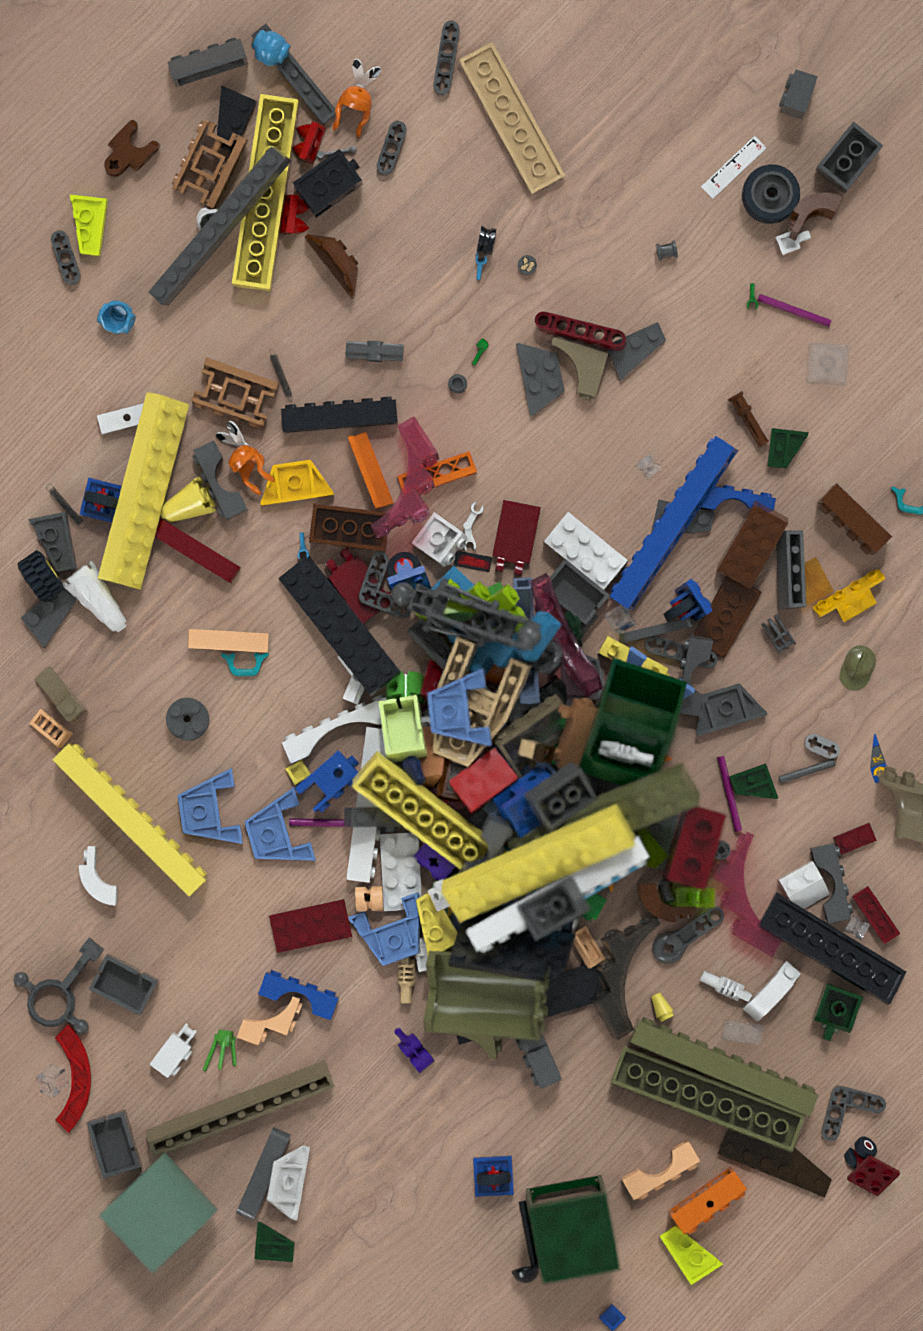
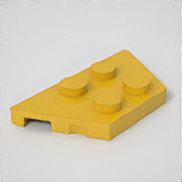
[260,459,334,506]

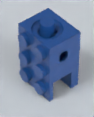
[295,750,360,812]
[492,766,551,838]

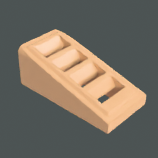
[29,708,73,748]

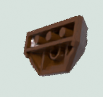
[304,234,359,299]

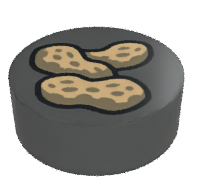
[518,255,537,275]

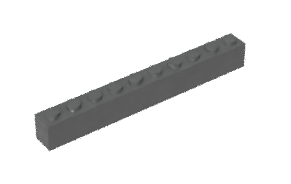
[149,146,291,306]

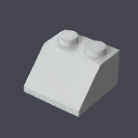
[777,861,830,909]

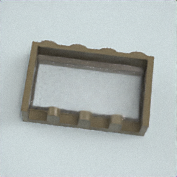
[492,694,567,779]

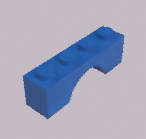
[700,485,776,511]
[258,970,339,1020]

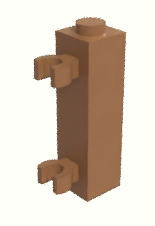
[546,698,597,769]

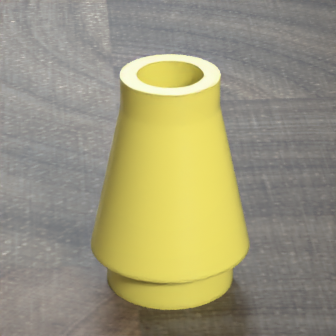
[651,992,674,1023]

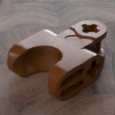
[104,120,160,177]

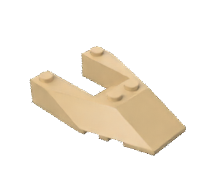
[433,637,532,767]

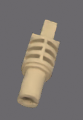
[398,956,416,1003]

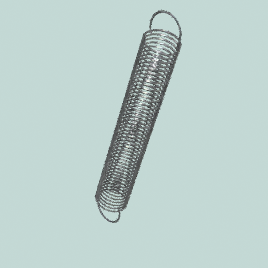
[270,349,292,402]
[46,484,86,529]

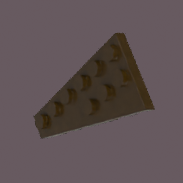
[717,1129,832,1197]

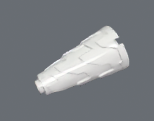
[62,560,127,633]

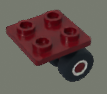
[844,1136,900,1196]

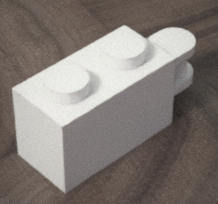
[150,1023,197,1078]

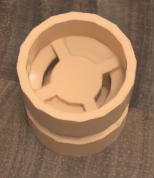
[355,886,383,912]

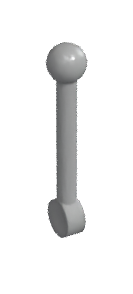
[317,146,356,159]

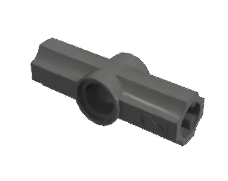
[345,341,404,362]

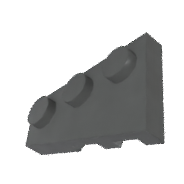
[28,512,77,572]

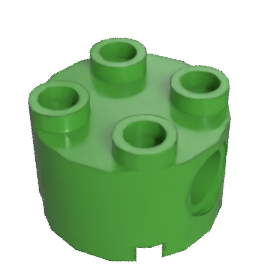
[385,671,425,709]

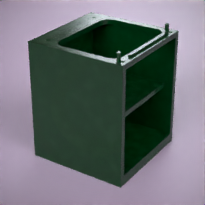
[579,658,687,786]
[526,1175,620,1284]

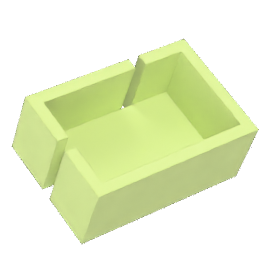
[379,695,428,763]

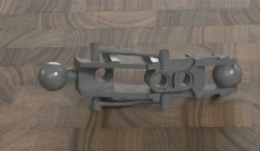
[391,578,542,652]

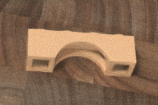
[621,1139,700,1201]

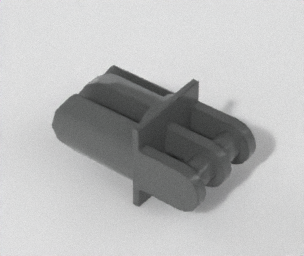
[761,614,796,654]

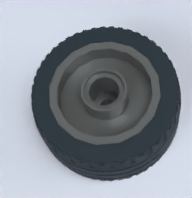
[742,164,800,224]

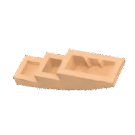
[187,629,269,653]

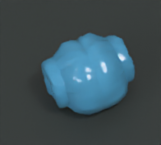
[252,30,291,66]
[97,300,136,335]

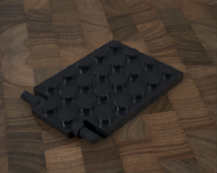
[449,905,576,982]

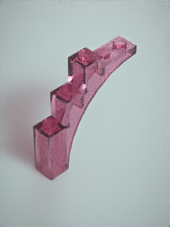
[371,416,439,538]
[529,573,603,697]
[711,831,782,958]

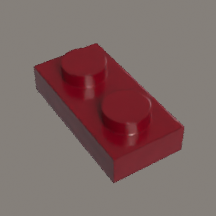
[833,823,877,855]

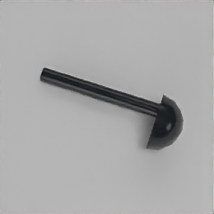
[511,1200,539,1283]

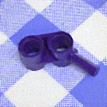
[394,1028,435,1073]

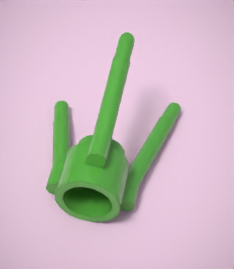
[203,1030,236,1071]

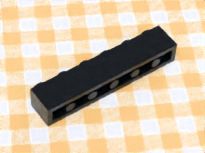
[281,396,398,433]

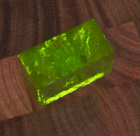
[675,887,715,908]

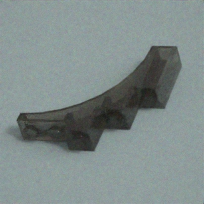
[590,915,661,1040]

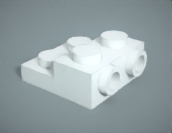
[412,512,467,567]

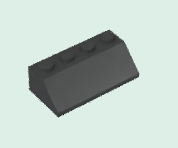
[168,38,248,87]

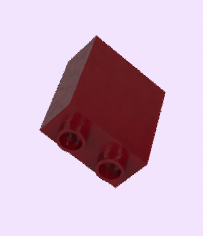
[662,806,727,890]

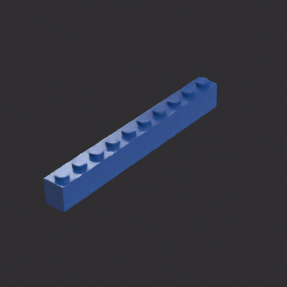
[609,436,739,611]

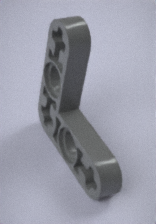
[358,552,412,619]
[821,1086,886,1141]

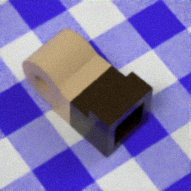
[518,739,556,763]

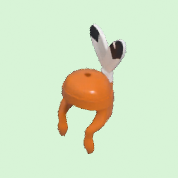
[333,58,381,138]
[216,421,275,495]

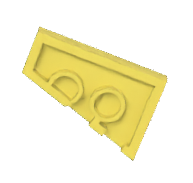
[416,893,458,955]

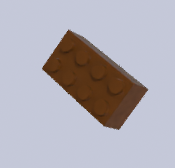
[817,483,892,555]
[717,500,788,589]
[309,504,390,552]

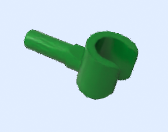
[746,283,758,310]
[472,338,489,366]

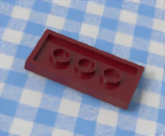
[269,899,352,953]

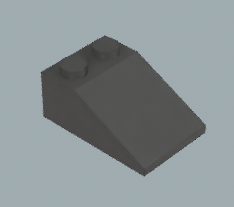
[517,875,591,940]

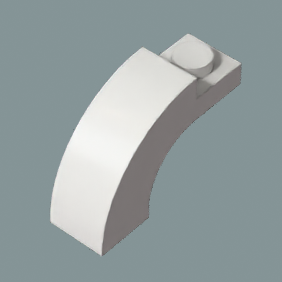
[79,846,118,906]
[743,961,801,1022]

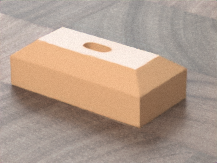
[573,926,605,969]

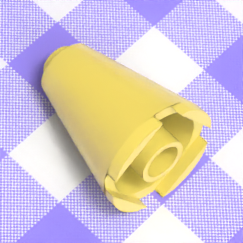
[161,477,216,523]

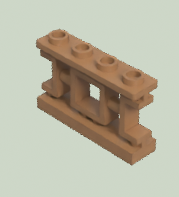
[171,119,248,209]
[191,357,279,429]

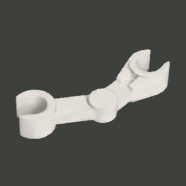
[463,502,484,551]

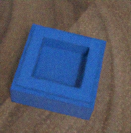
[599,1304,626,1331]

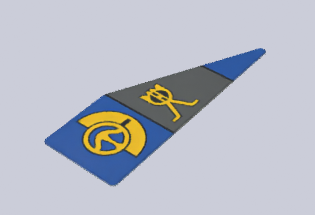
[870,734,887,783]

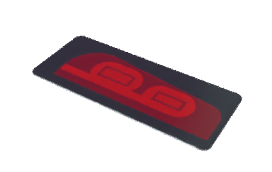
[454,551,492,572]

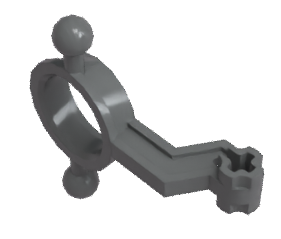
[13,937,104,1034]

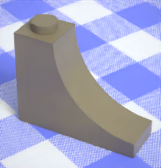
[551,337,608,401]
[35,667,88,722]

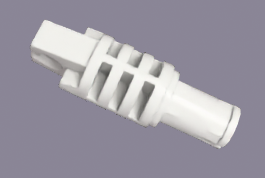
[599,741,654,767]
[700,971,752,1002]

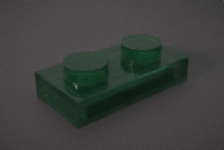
[563,611,583,650]

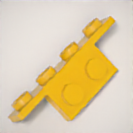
[812,569,886,622]

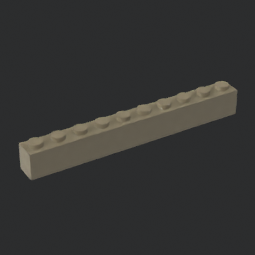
[146,1060,335,1157]

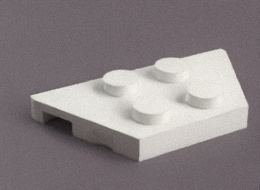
[267,1146,310,1220]

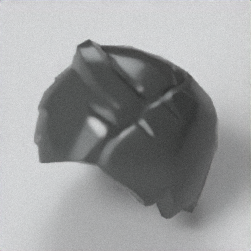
[530,640,563,674]

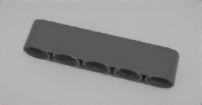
[236,1127,291,1221]

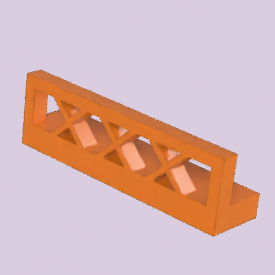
[348,431,394,510]
[397,451,477,498]

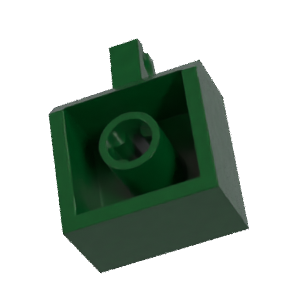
[812,983,863,1041]

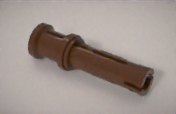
[728,391,769,448]

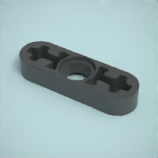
[377,121,406,176]
[51,231,81,285]

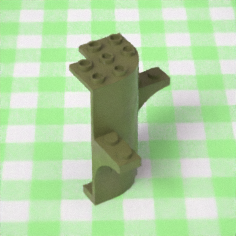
[423,951,549,1060]

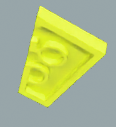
[70,195,108,256]
[659,1225,723,1285]

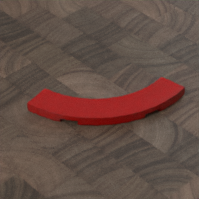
[55,1024,91,1133]

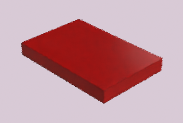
[448,748,518,813]

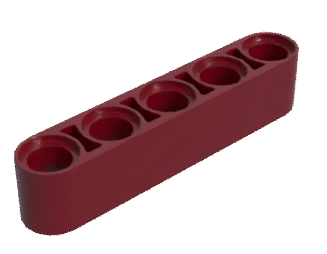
[535,311,627,351]
[155,519,241,583]

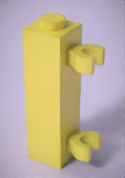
[598,636,670,676]

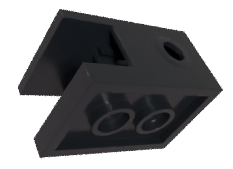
[293,149,363,218]

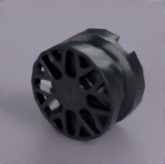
[477,226,497,255]

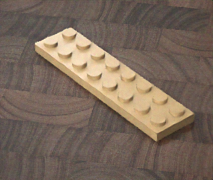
[459,42,565,195]

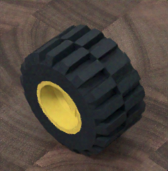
[17,550,64,603]

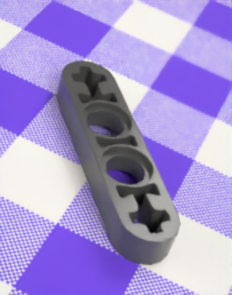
[433,21,460,96]
[619,617,694,643]
[644,636,718,668]

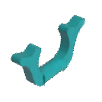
[891,486,923,515]
[221,653,269,677]

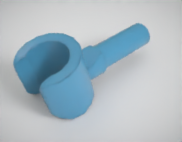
[475,252,487,280]
[297,532,309,559]

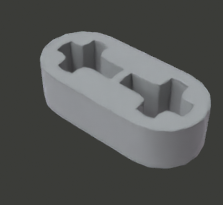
[804,734,840,759]

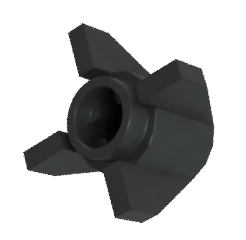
[539,675,568,710]

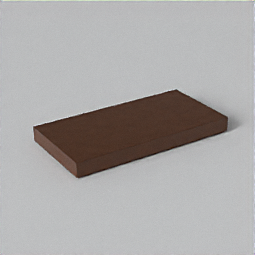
[693,576,762,659]

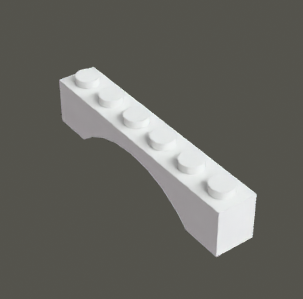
[281,694,386,764]

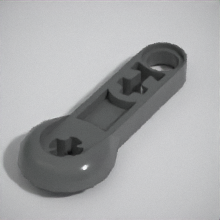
[652,906,724,964]

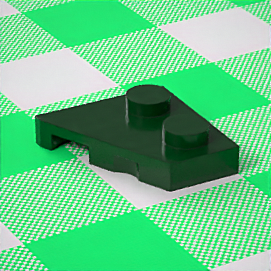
[767,428,809,469]
[729,763,778,799]
[254,1221,295,1262]

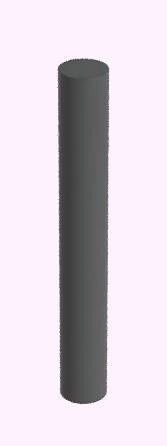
[779,759,836,783]

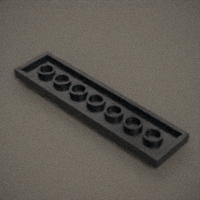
[278,556,401,696]
[757,892,907,1005]
[456,965,606,1045]

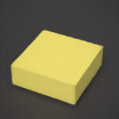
[285,759,310,785]

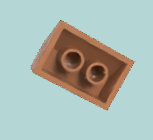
[407,726,444,792]

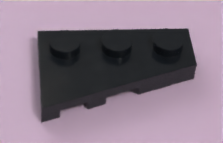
[217,85,257,153]

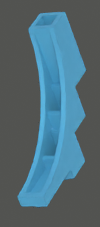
[446,611,562,675]

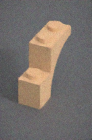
[237,996,303,1045]

